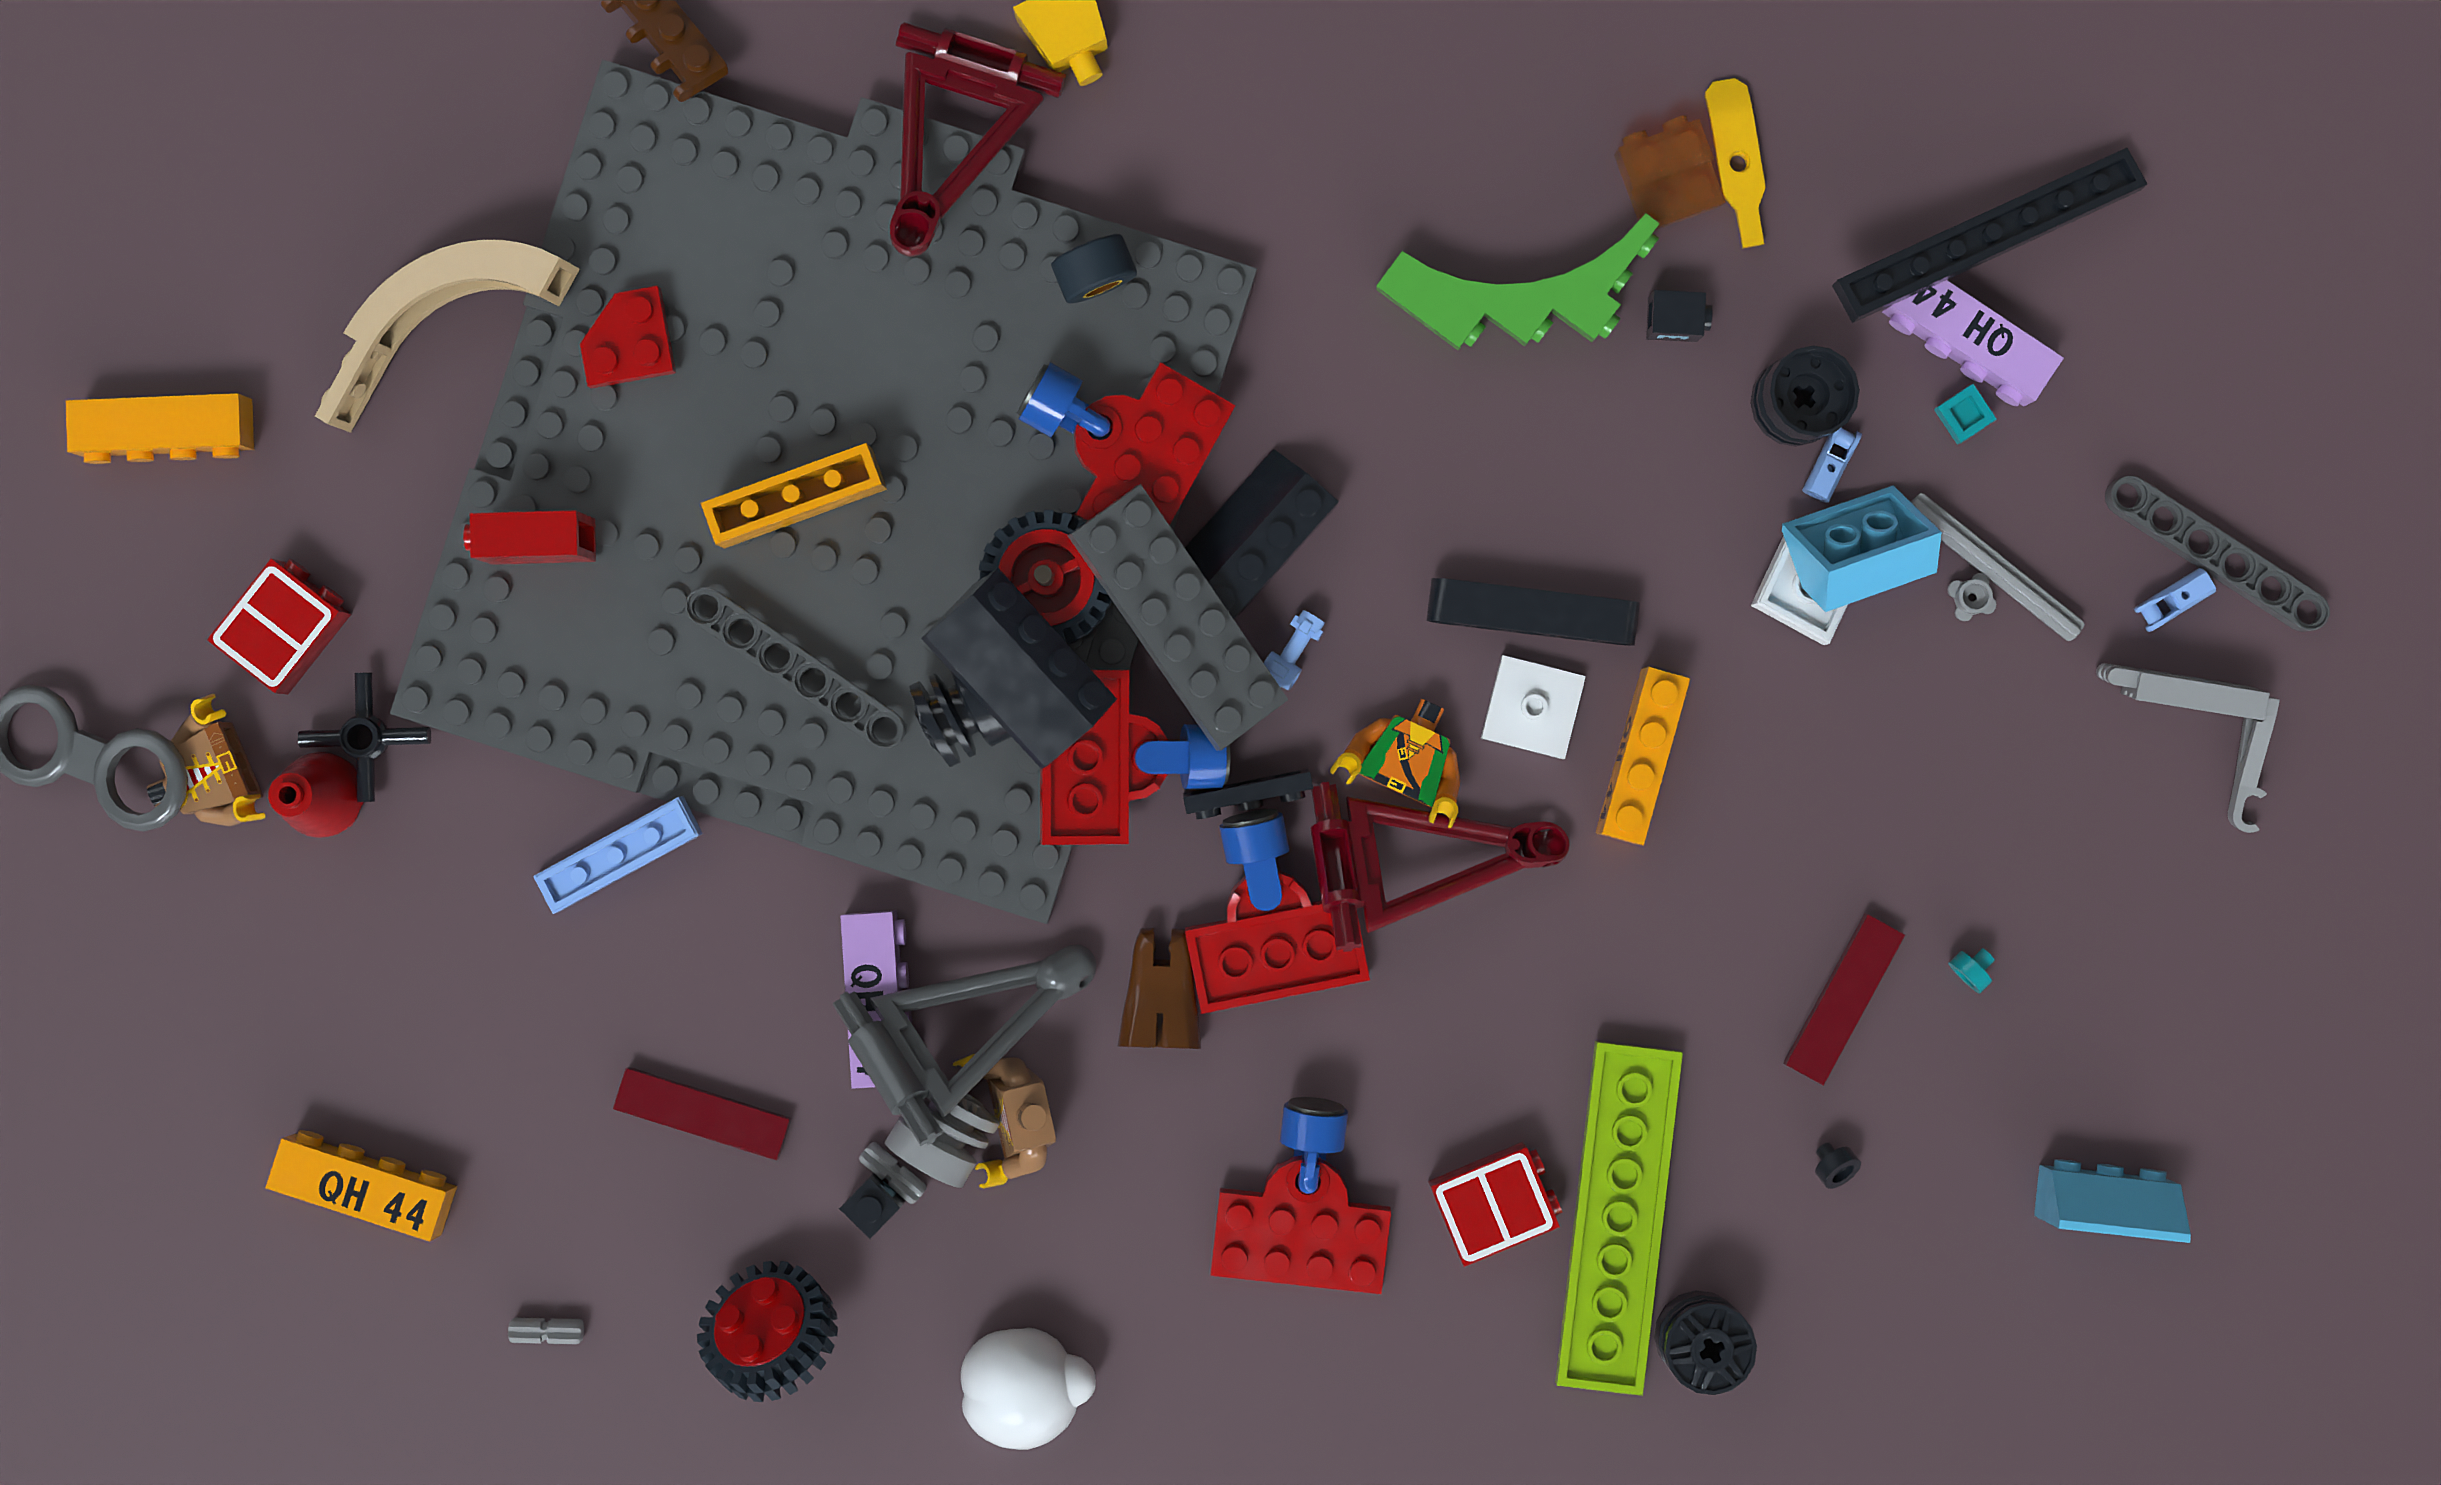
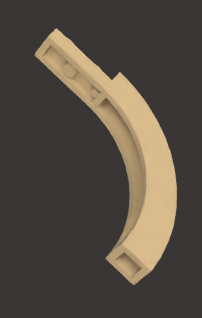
[315,240,580,433]

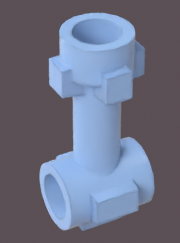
[1264,610,1325,691]

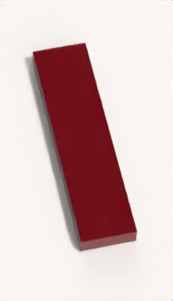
[1783,914,1905,1086]
[613,1067,791,1161]

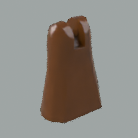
[1118,928,1201,1049]

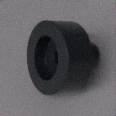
[1815,1143,1861,1189]

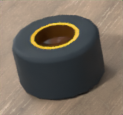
[1051,234,1137,304]

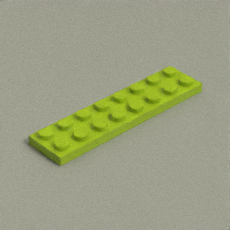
[1555,1041,1683,1396]

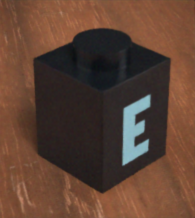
[1646,290,1712,342]
[839,1173,906,1239]

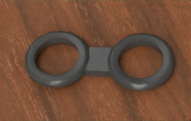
[0,685,188,832]

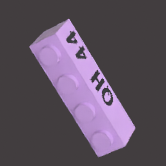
[1882,280,2064,407]
[840,910,912,1089]

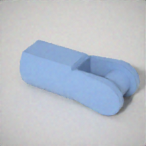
[1802,428,1862,503]
[2134,568,2216,632]

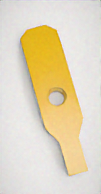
[1704,78,1766,249]

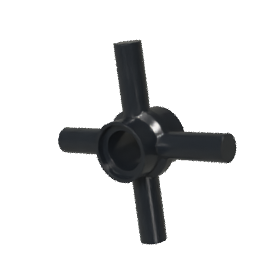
[298,673,431,802]

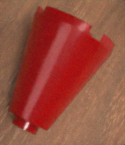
[268,752,364,838]

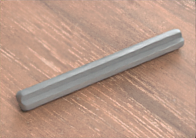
[1911,493,2085,641]

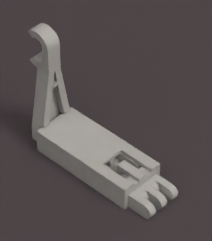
[2096,663,2280,833]

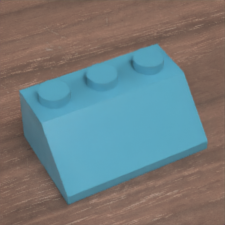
[1782,485,1942,612]
[2034,1159,2191,1243]

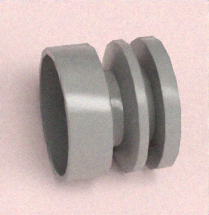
[885,1094,1000,1188]

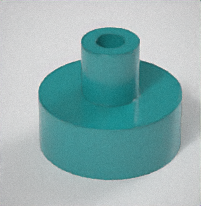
[1948,948,1995,994]

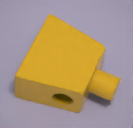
[1013,0,1108,86]

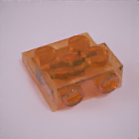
[1614,115,1726,231]

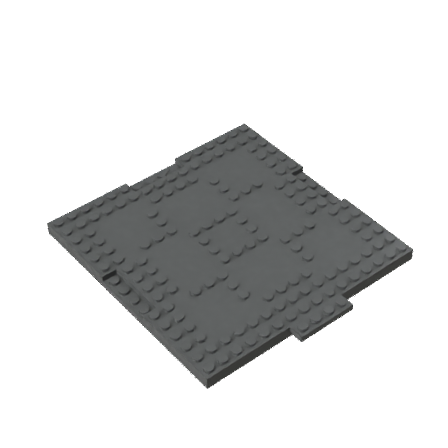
[390,59,1257,924]

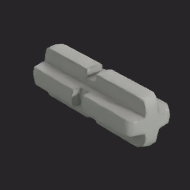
[859,1142,927,1204]
[508,1318,584,1344]

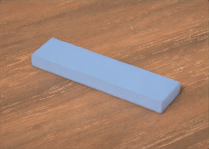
[533,796,703,914]

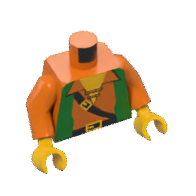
[1330,699,1460,828]

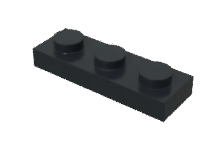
[1183,768,1314,819]

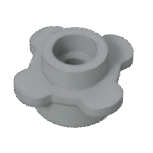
[1947,573,1997,621]

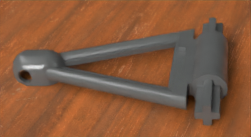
[833,945,1097,1146]

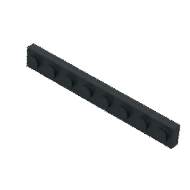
[1832,148,2148,323]

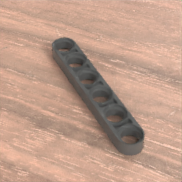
[2105,476,2330,632]
[685,587,906,749]

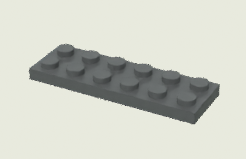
[1067,484,1288,751]

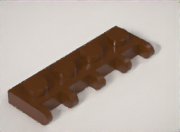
[601,0,729,102]

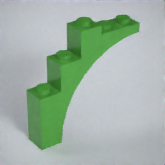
[1376,213,1660,350]

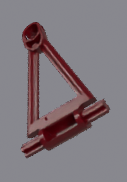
[890,22,1066,257]
[1310,782,1570,952]

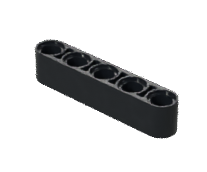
[1426,578,1640,646]

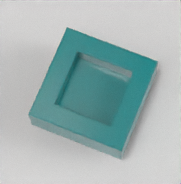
[1934,384,1997,445]

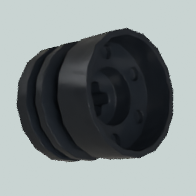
[1750,345,1860,447]
[909,673,1011,767]
[1654,1290,1757,1395]

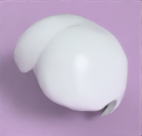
[961,1327,1096,1450]

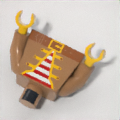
[147,694,266,827]
[953,1054,1056,1188]

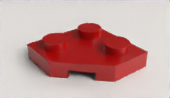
[580,286,676,389]

